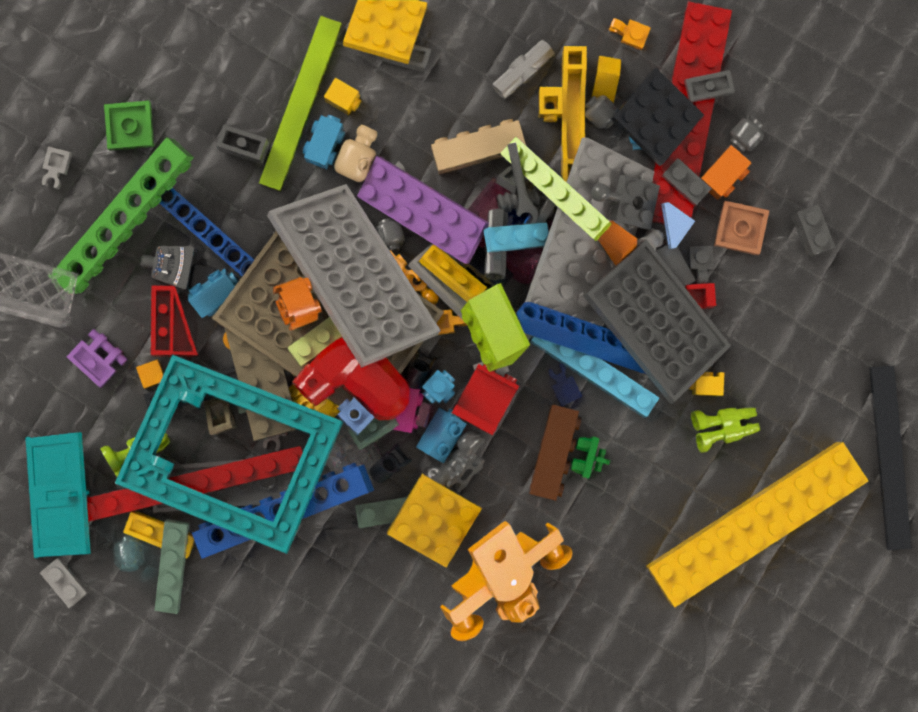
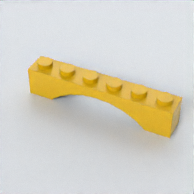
[561,46,587,182]

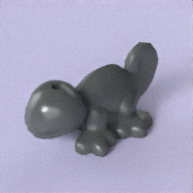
[426,431,485,492]

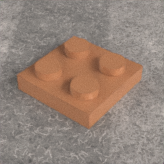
[714,201,769,256]

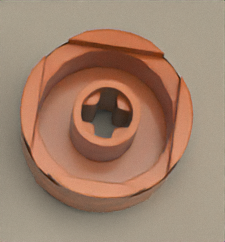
[273,277,322,331]

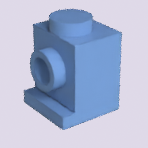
[337,398,374,436]

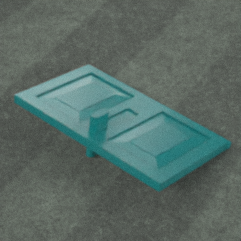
[25,432,91,559]

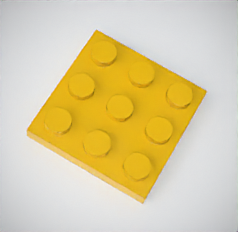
[343,0,427,64]
[387,473,482,567]

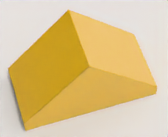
[592,56,621,103]

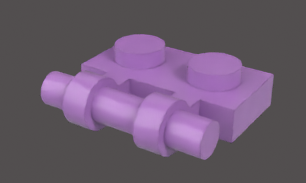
[67,329,128,388]

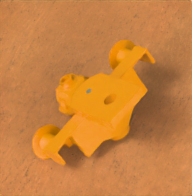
[440,521,572,641]

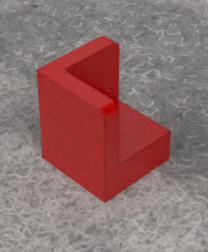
[685,283,716,309]

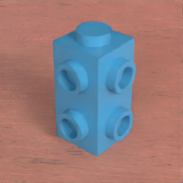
[302,115,346,170]
[188,269,239,318]
[422,370,455,404]
[416,408,467,463]

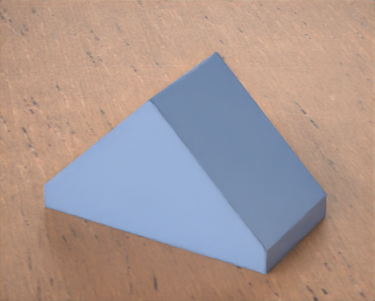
[661,202,695,249]

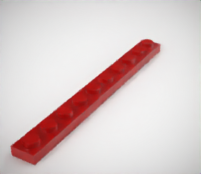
[87,446,303,522]

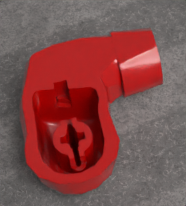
[292,337,411,421]

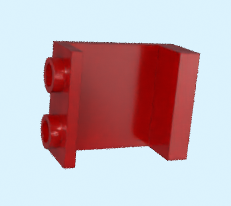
[452,364,519,435]

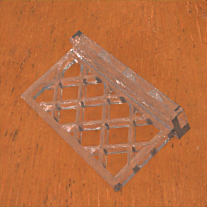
[0,252,78,328]

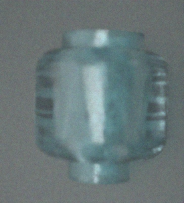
[114,536,145,572]

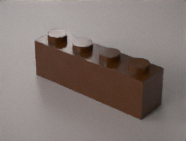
[528,404,582,501]

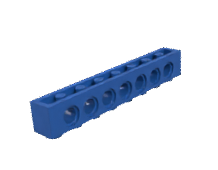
[192,463,374,559]

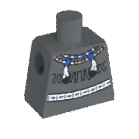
[141,246,198,292]

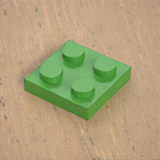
[104,101,154,151]

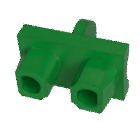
[570,437,610,478]

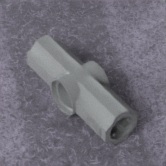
[492,40,555,100]

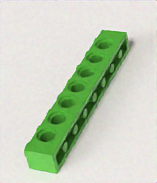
[49,137,194,294]

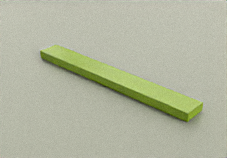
[259,16,342,192]

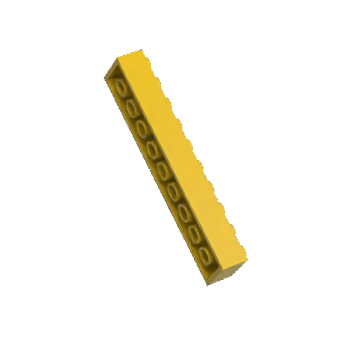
[646,442,869,608]

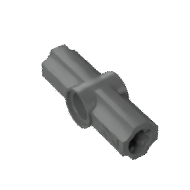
[484,209,508,280]

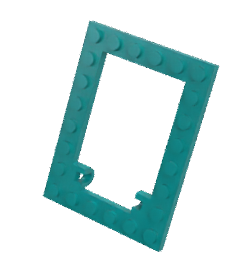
[115,355,343,554]

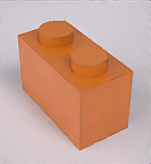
[701,145,751,200]

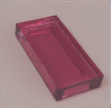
[416,403,435,429]

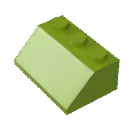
[460,283,530,371]

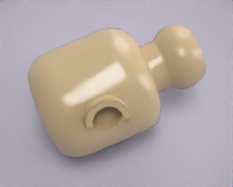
[334,124,378,183]

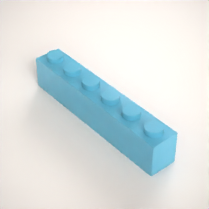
[530,336,659,418]

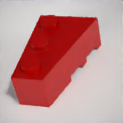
[151,286,198,357]

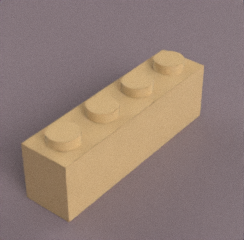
[431,119,526,175]

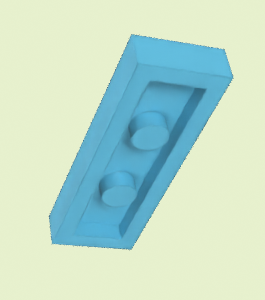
[483,223,549,253]

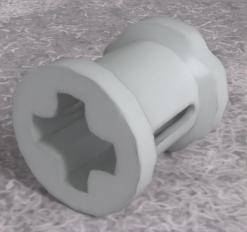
[637,228,664,251]

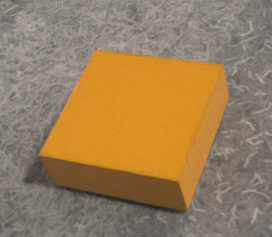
[136,359,164,389]

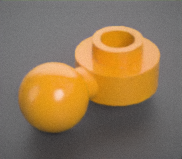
[408,277,439,305]

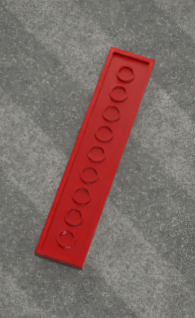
[652,1,732,225]

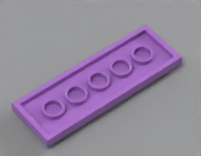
[357,156,489,264]

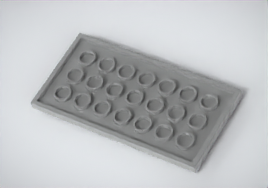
[525,137,655,327]
[267,184,441,368]

